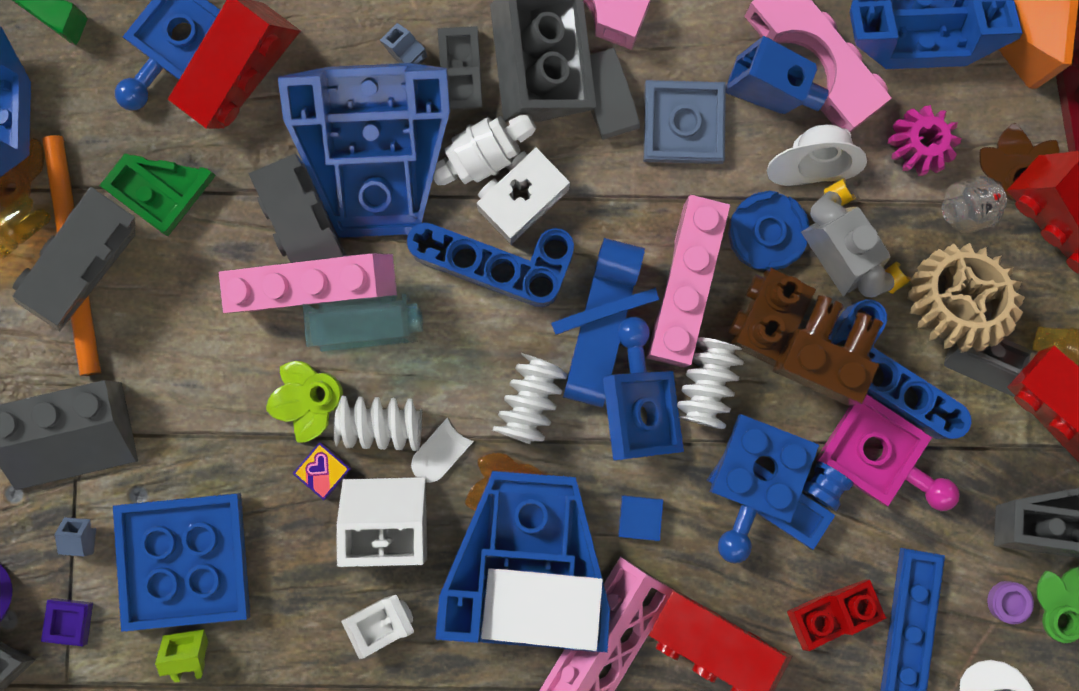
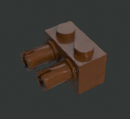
[729,268,816,366]
[772,295,883,405]

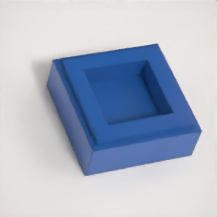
[618,495,663,541]

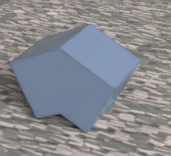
[380,23,427,64]
[54,517,96,556]

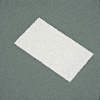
[481,568,603,651]

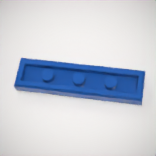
[880,548,945,691]

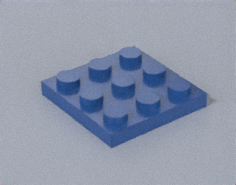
[113,493,251,632]

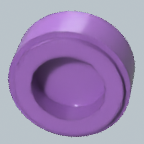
[987,581,1034,624]

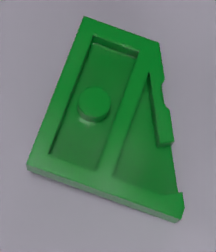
[99,154,216,236]

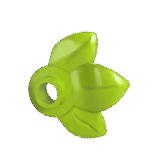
[266,361,343,443]

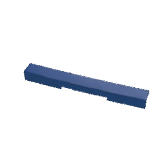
[551,288,659,335]

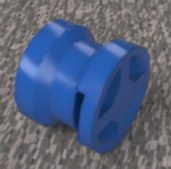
[802,461,854,512]

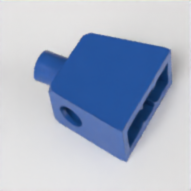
[726,36,829,114]

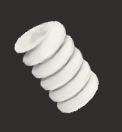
[677,337,744,429]
[493,353,568,445]
[334,396,422,451]

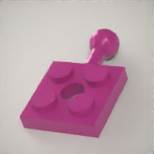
[815,394,960,511]

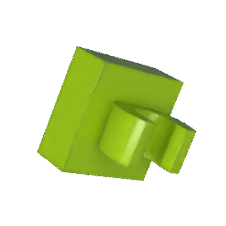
[155,629,208,683]

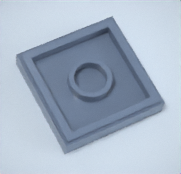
[643,80,726,164]

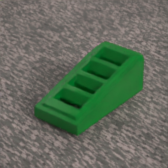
[12,0,88,45]

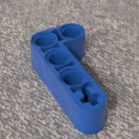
[407,223,574,308]
[563,238,645,408]
[829,299,972,439]

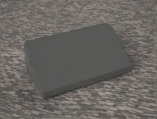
[944,338,1037,397]

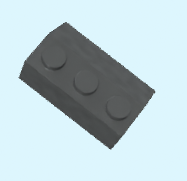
[490,0,596,122]
[0,380,138,490]

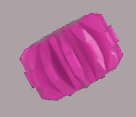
[888,105,962,176]

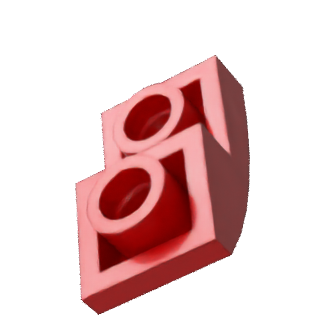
[787,579,886,651]

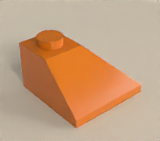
[998,0,1079,89]

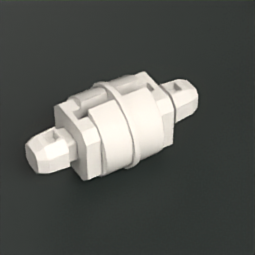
[433,114,537,185]

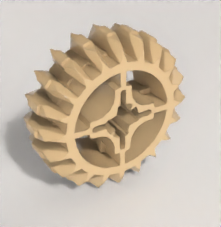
[907,243,1025,353]

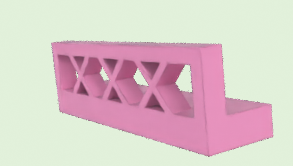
[539,557,675,691]

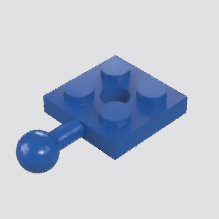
[115,0,220,111]
[603,316,684,461]
[709,414,819,563]

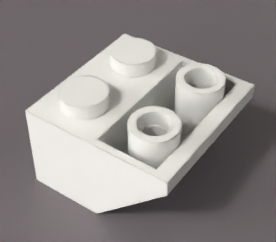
[337,477,427,567]

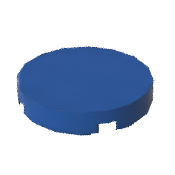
[728,191,810,272]

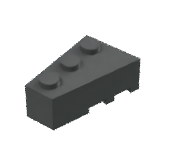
[248,153,347,263]
[12,186,135,332]
[994,488,1079,558]

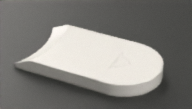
[411,418,474,483]

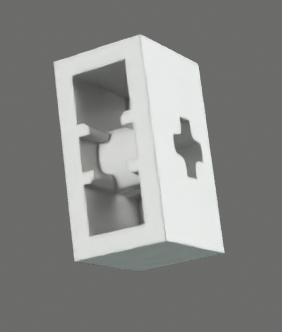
[477,147,570,245]

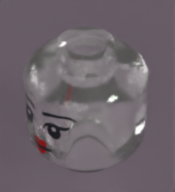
[941,176,1007,233]

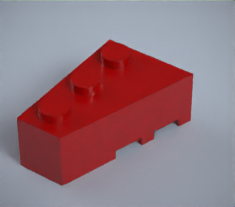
[167,0,301,129]
[1007,151,1079,274]
[1007,345,1079,463]
[648,591,793,691]

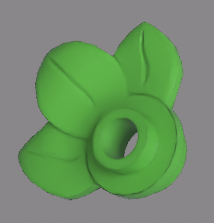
[1036,566,1079,643]

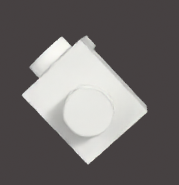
[341,595,414,659]

